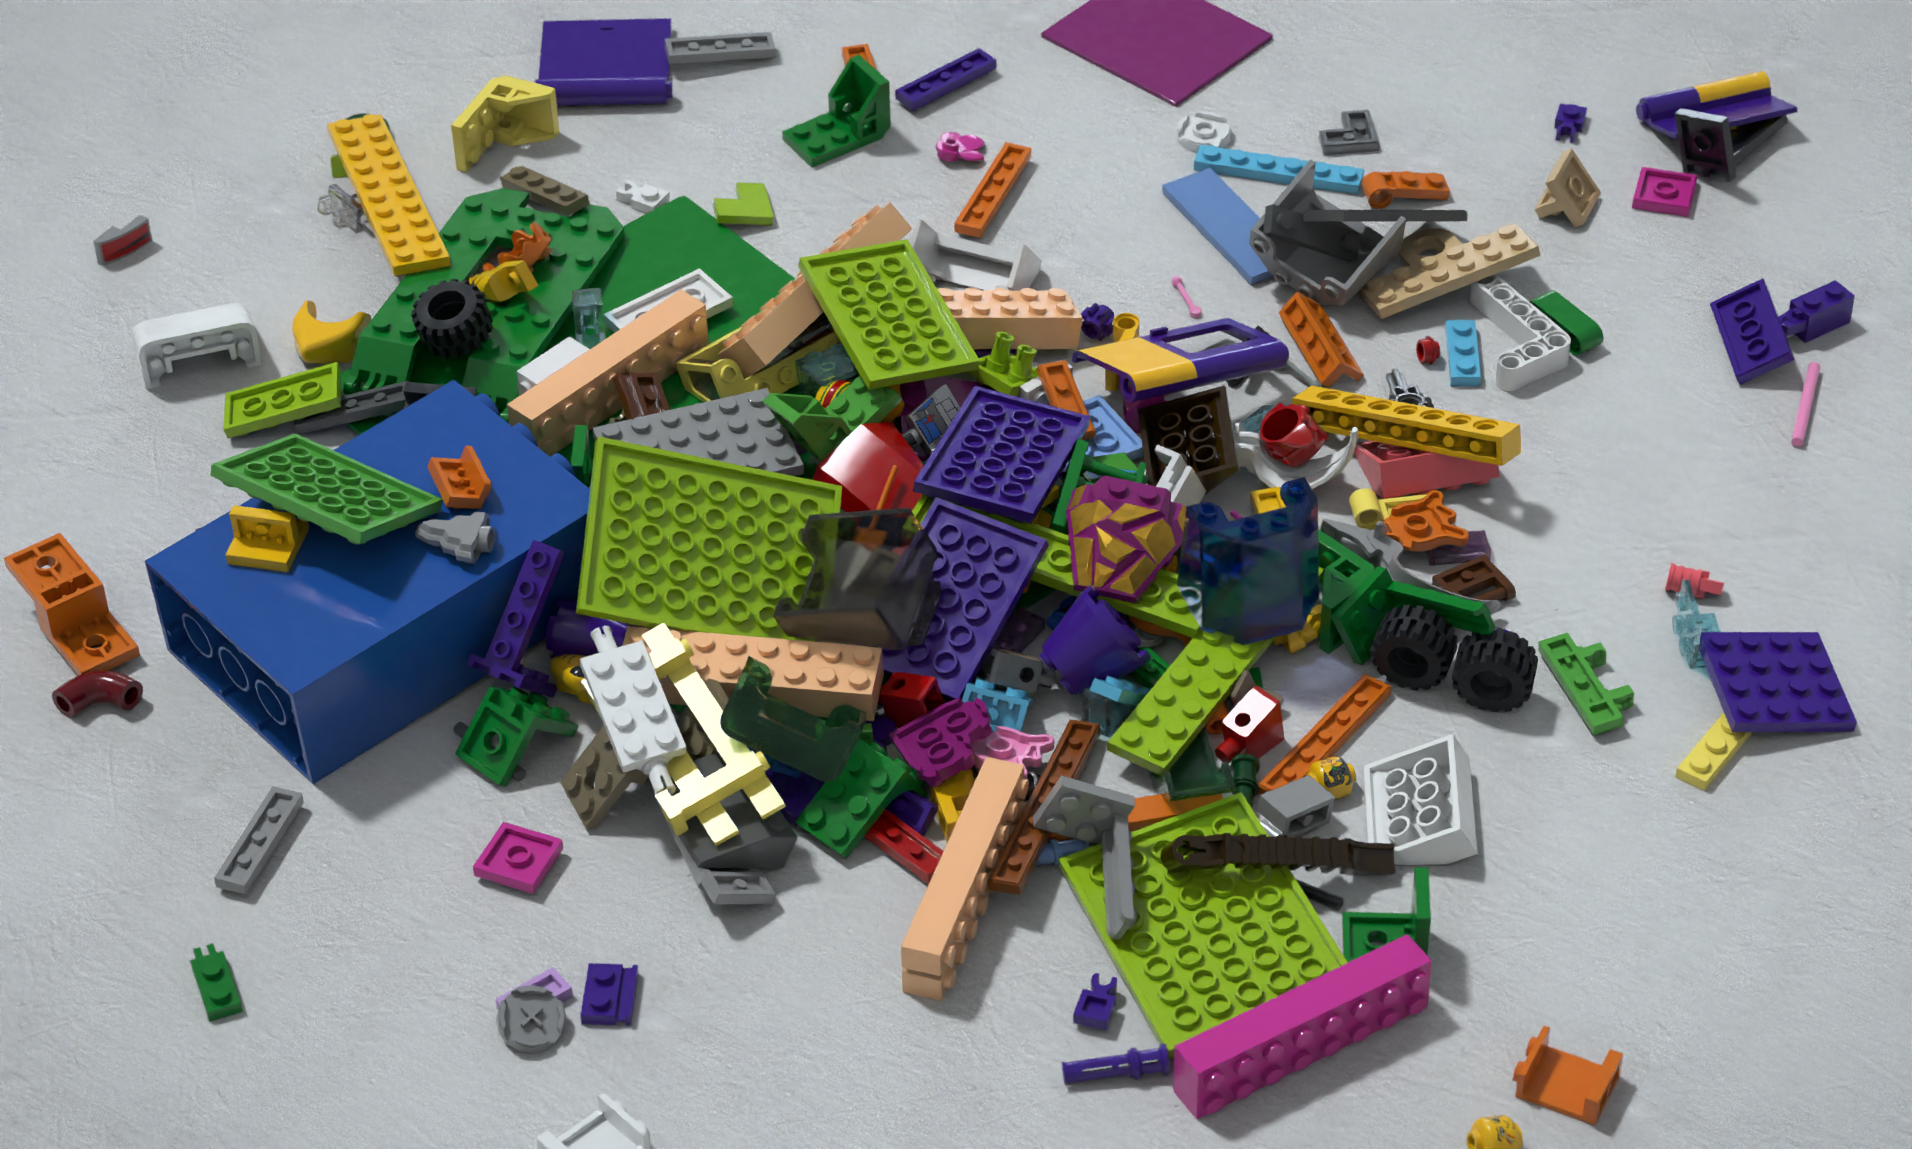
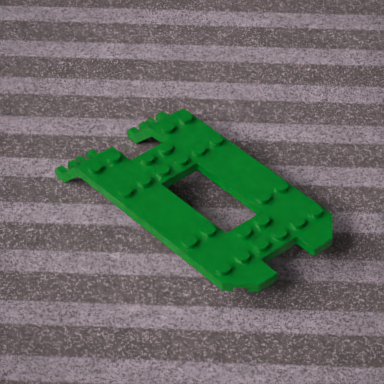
[343,188,624,424]

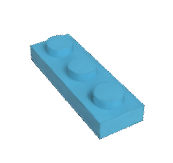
[1445,319,1481,386]

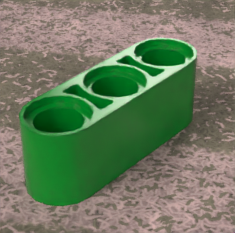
[1529,290,1604,356]

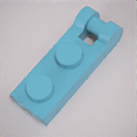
[1090,676,1151,706]

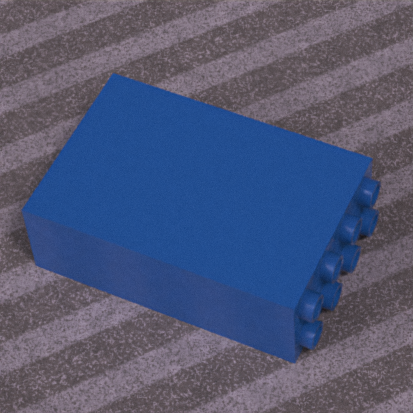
[145,380,590,784]

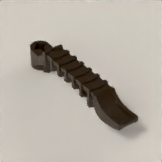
[1160,833,1396,876]

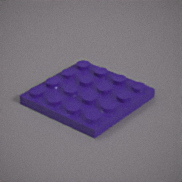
[1696,632,1857,732]

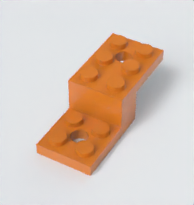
[4,533,140,675]

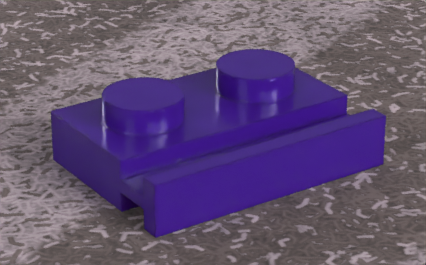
[580,963,639,1026]

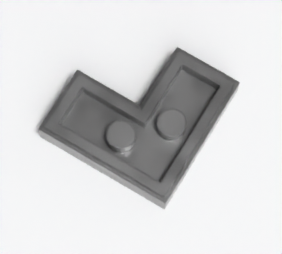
[1319,110,1379,155]

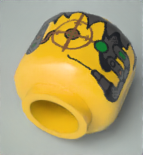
[1305,756,1356,800]

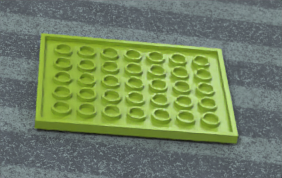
[576,436,842,642]
[1059,792,1348,1059]

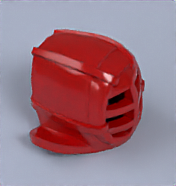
[1259,403,1329,468]

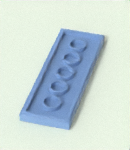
[1162,168,1274,285]

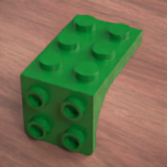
[795,739,928,859]

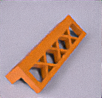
[1278,292,1364,388]

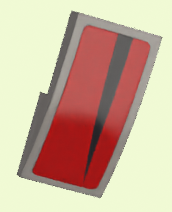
[93,215,152,265]

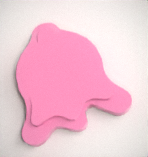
[973,726,1055,779]

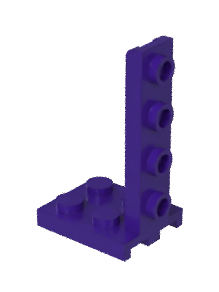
[467,539,564,698]

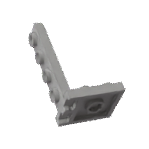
[1033,776,1137,940]

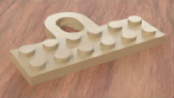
[1359,224,1541,319]

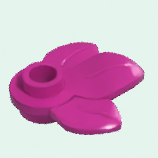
[936,132,985,162]

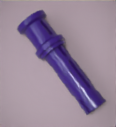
[1061,1043,1170,1084]

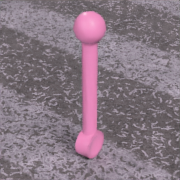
[1171,276,1201,318]

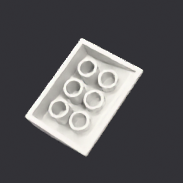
[1364,734,1478,865]

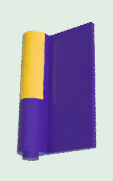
[1636,71,1798,140]

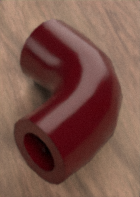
[52,671,143,717]

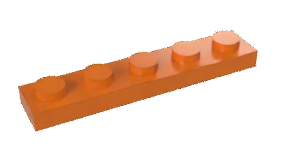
[954,142,1032,238]

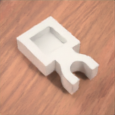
[616,180,670,213]

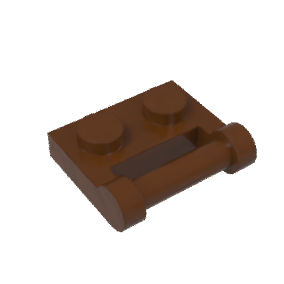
[1432,555,1516,601]

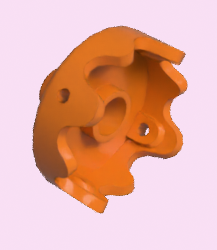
[483,222,552,273]

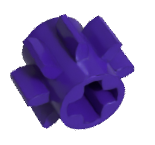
[1081,303,1115,341]

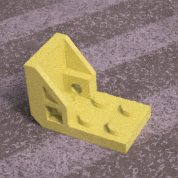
[451,75,560,172]

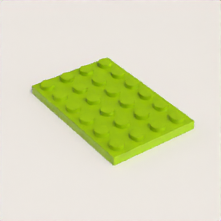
[798,239,980,390]

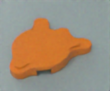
[1384,490,1469,552]

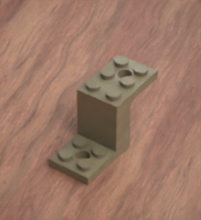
[560,678,745,829]

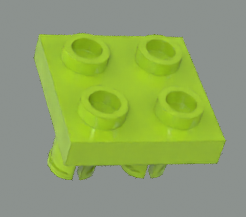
[967,332,1038,396]

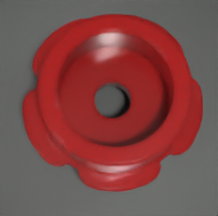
[1416,336,1440,365]

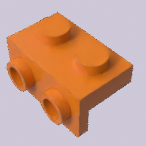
[427,446,491,509]

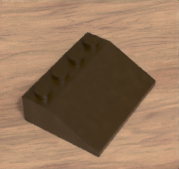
[1138,385,1239,495]

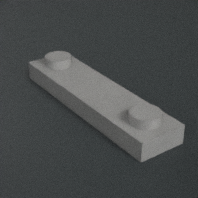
[664,32,776,64]
[214,786,304,895]

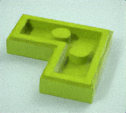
[713,182,774,225]

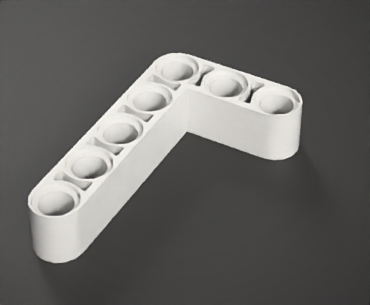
[1469,274,1571,391]

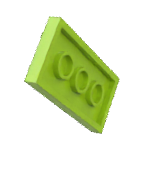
[223,362,342,438]

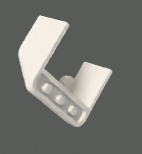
[909,218,1042,291]

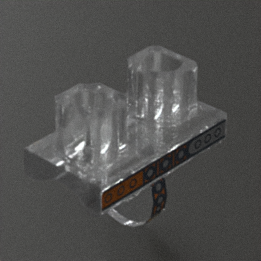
[318,184,365,233]

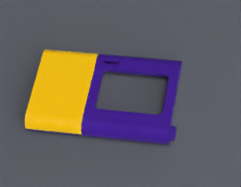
[1072,318,1289,403]

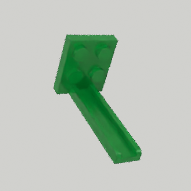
[1331,566,1496,665]

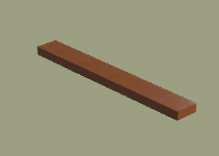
[988,720,1101,895]

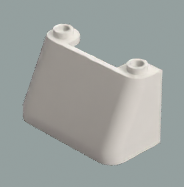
[132,303,262,389]

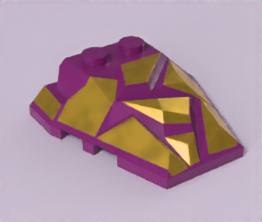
[1065,476,1195,603]

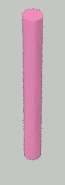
[1791,362,1820,447]

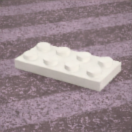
[604,268,733,333]

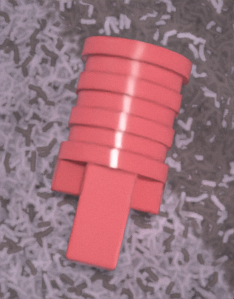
[1665,563,1724,599]

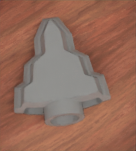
[415,512,495,565]

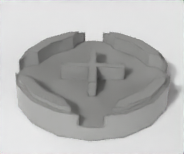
[496,985,567,1053]

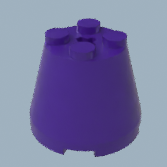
[1039,585,1153,696]

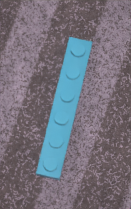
[1194,145,1364,195]

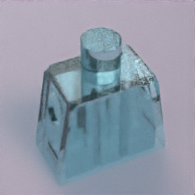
[572,288,606,349]

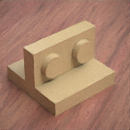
[1534,148,1601,228]

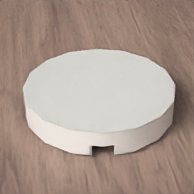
[1176,112,1232,152]

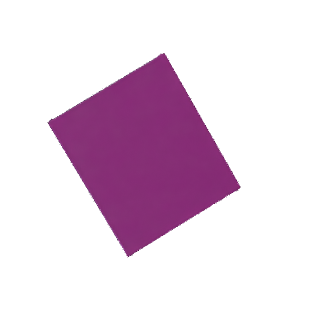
[1041,0,1273,107]

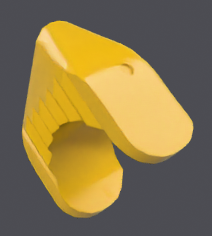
[292,300,371,363]

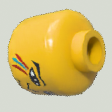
[1466,1115,1523,1149]

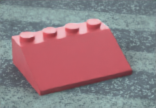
[1354,441,1500,499]

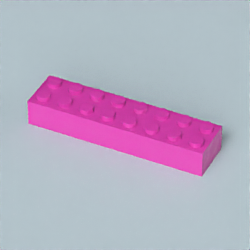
[1173,934,1432,1120]

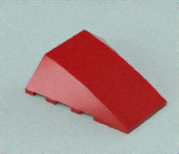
[813,422,924,544]

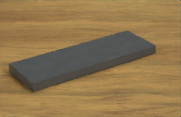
[1303,210,1467,222]

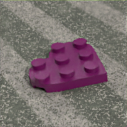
[889,698,993,787]

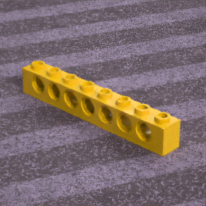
[1292,385,1521,466]

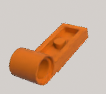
[1361,171,1450,209]

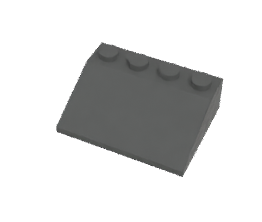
[645,753,797,868]

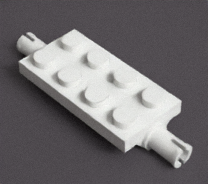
[580,626,686,795]

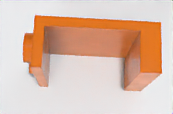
[1513,1025,1623,1125]

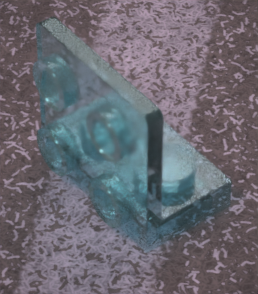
[795,342,859,395]
[1672,580,1721,669]

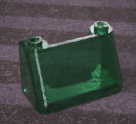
[720,656,867,782]

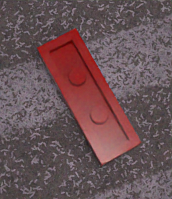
[864,809,944,884]

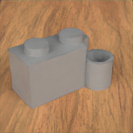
[1257,775,1335,838]

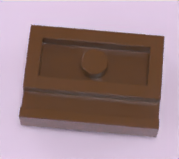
[613,372,670,420]

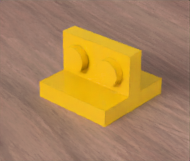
[225,505,309,572]

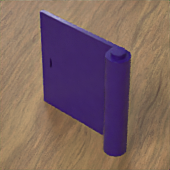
[535,18,673,106]

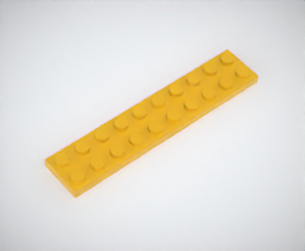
[327,114,450,276]

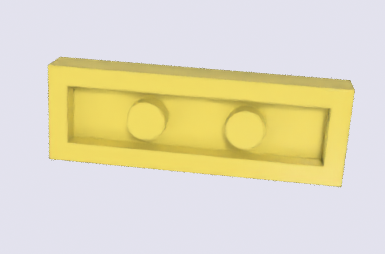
[1676,712,1752,791]

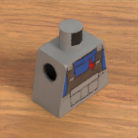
[901,384,960,454]

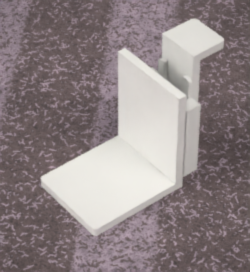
[1154,445,1229,584]

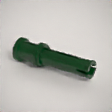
[1229,754,1260,810]

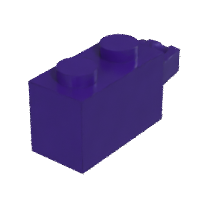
[1779,280,1855,343]

